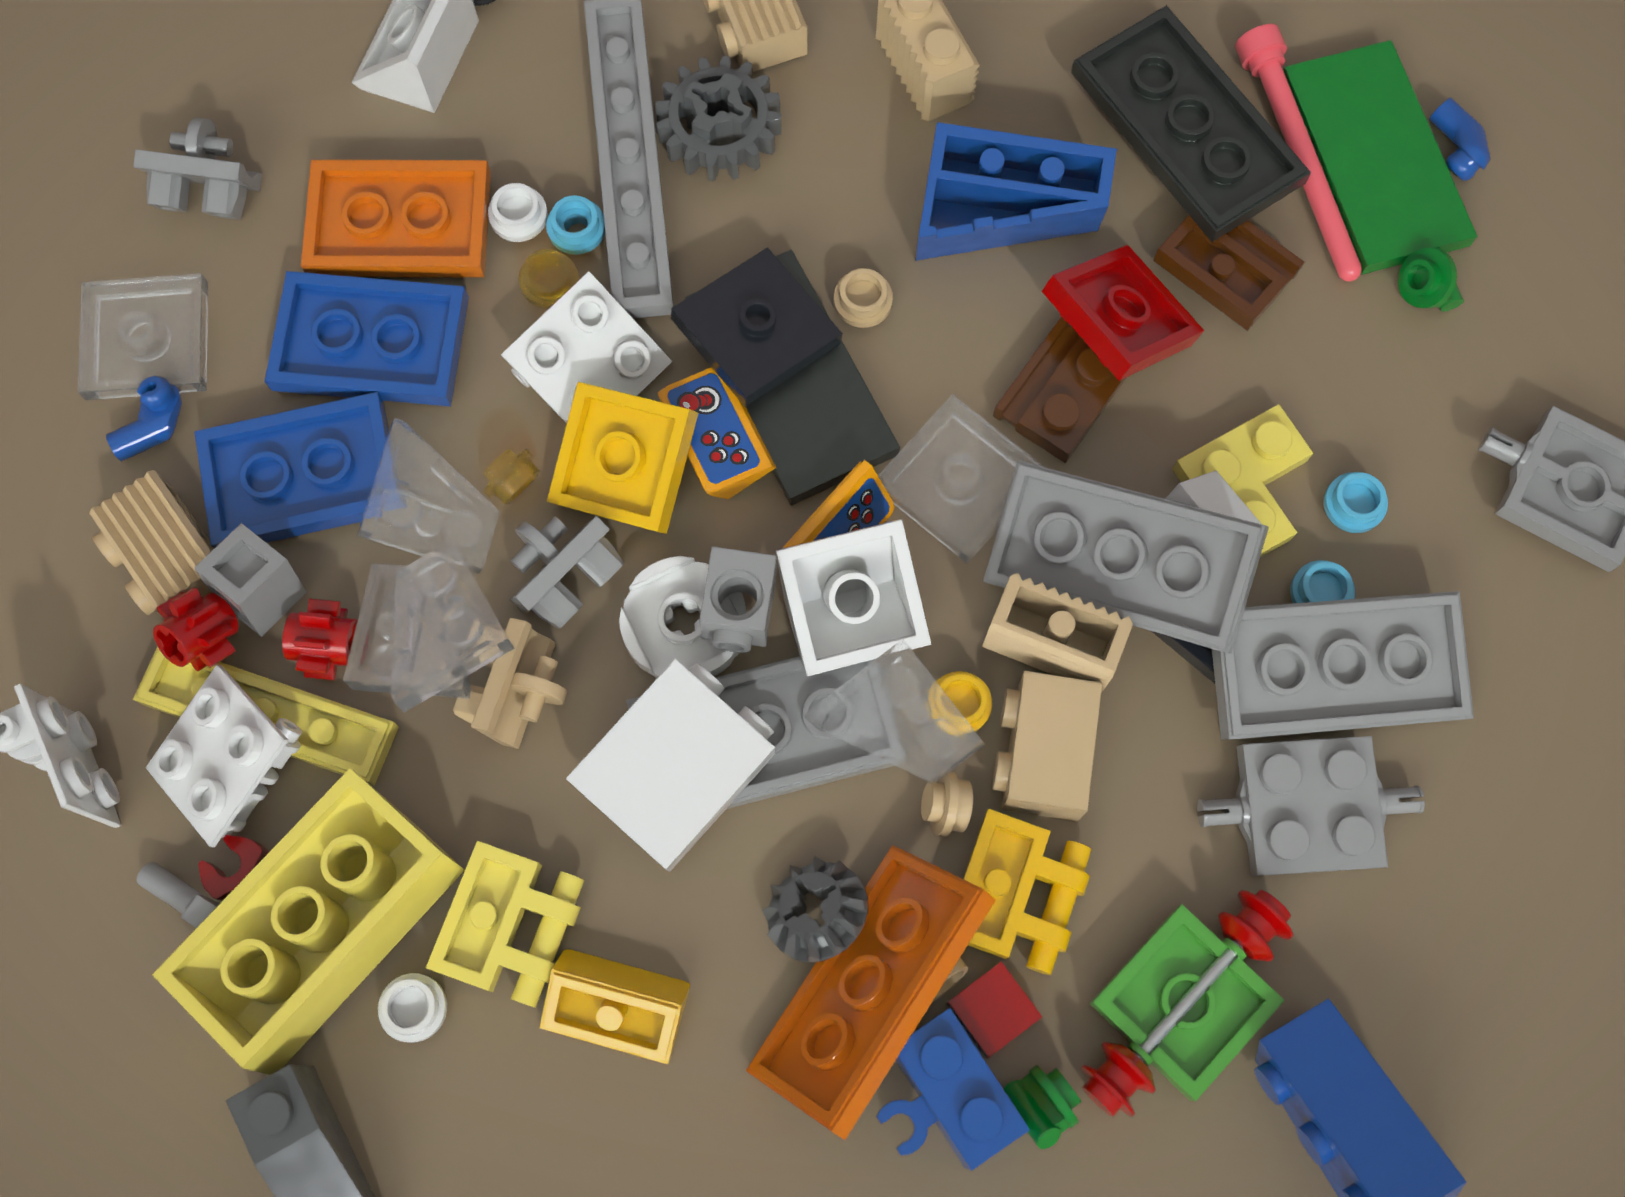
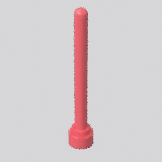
[1235,24,1362,282]

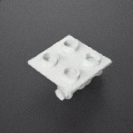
[501,272,672,424]
[146,664,302,847]
[0,684,122,828]

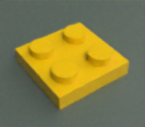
[547,382,699,534]

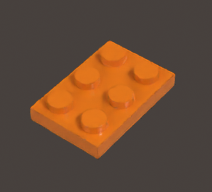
[301,160,491,277]

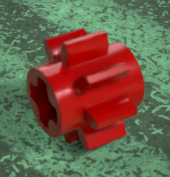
[153,587,239,671]
[282,598,361,680]

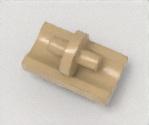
[453,618,567,749]

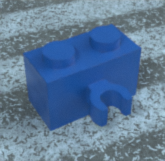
[876,1008,1030,1171]

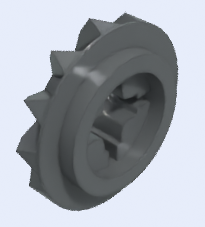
[762,856,868,962]

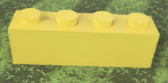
[152,768,465,1075]

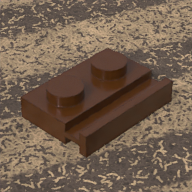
[1153,215,1305,331]
[993,317,1126,463]

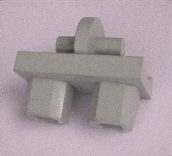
[133,117,262,220]
[510,516,624,629]

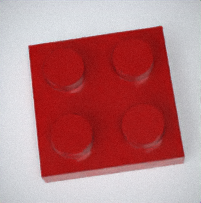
[1041,244,1205,381]

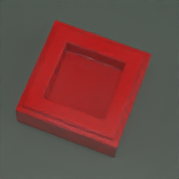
[946,961,1042,1058]

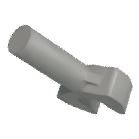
[136,862,220,928]

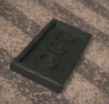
[1071,5,1311,242]
[685,249,900,506]

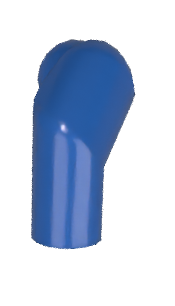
[1429,97,1491,181]
[106,376,182,462]

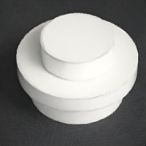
[488,183,548,242]
[378,973,447,1043]

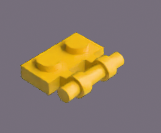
[963,808,1092,976]

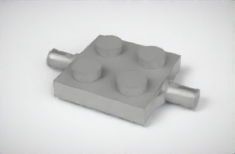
[1478,406,1625,572]
[1197,736,1425,876]

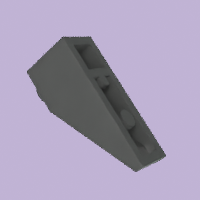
[225,1064,375,1197]

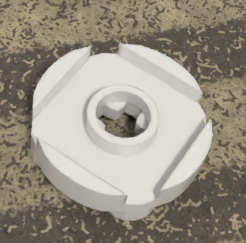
[619,556,746,679]

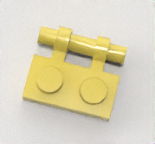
[426,841,584,1008]

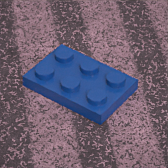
[265,271,469,407]
[194,392,403,548]

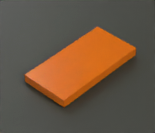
[746,845,996,1140]

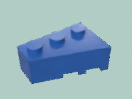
[916,122,1117,261]
[1254,998,1467,1197]

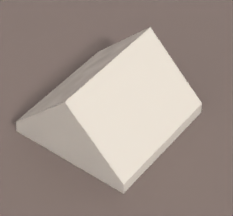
[352,0,479,113]
[775,519,931,676]

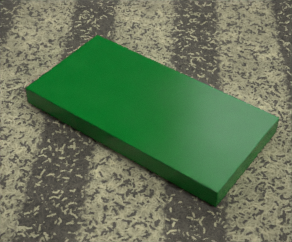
[1283,40,1478,275]

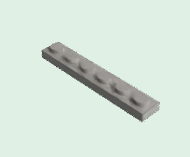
[584,0,674,319]

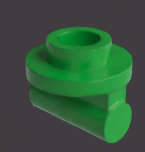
[1398,248,1464,312]
[1003,1064,1081,1149]

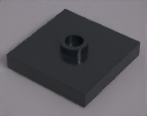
[671,247,843,407]

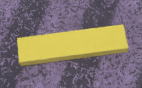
[133,646,399,786]

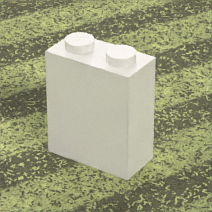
[566,659,775,872]

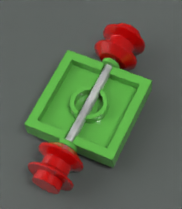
[1080,890,1293,1117]

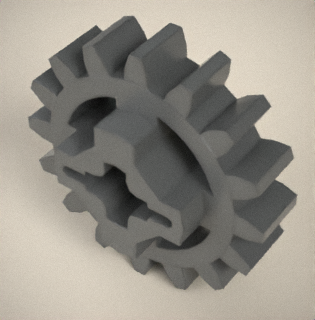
[655,56,782,181]

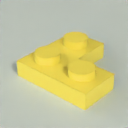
[1172,404,1313,558]

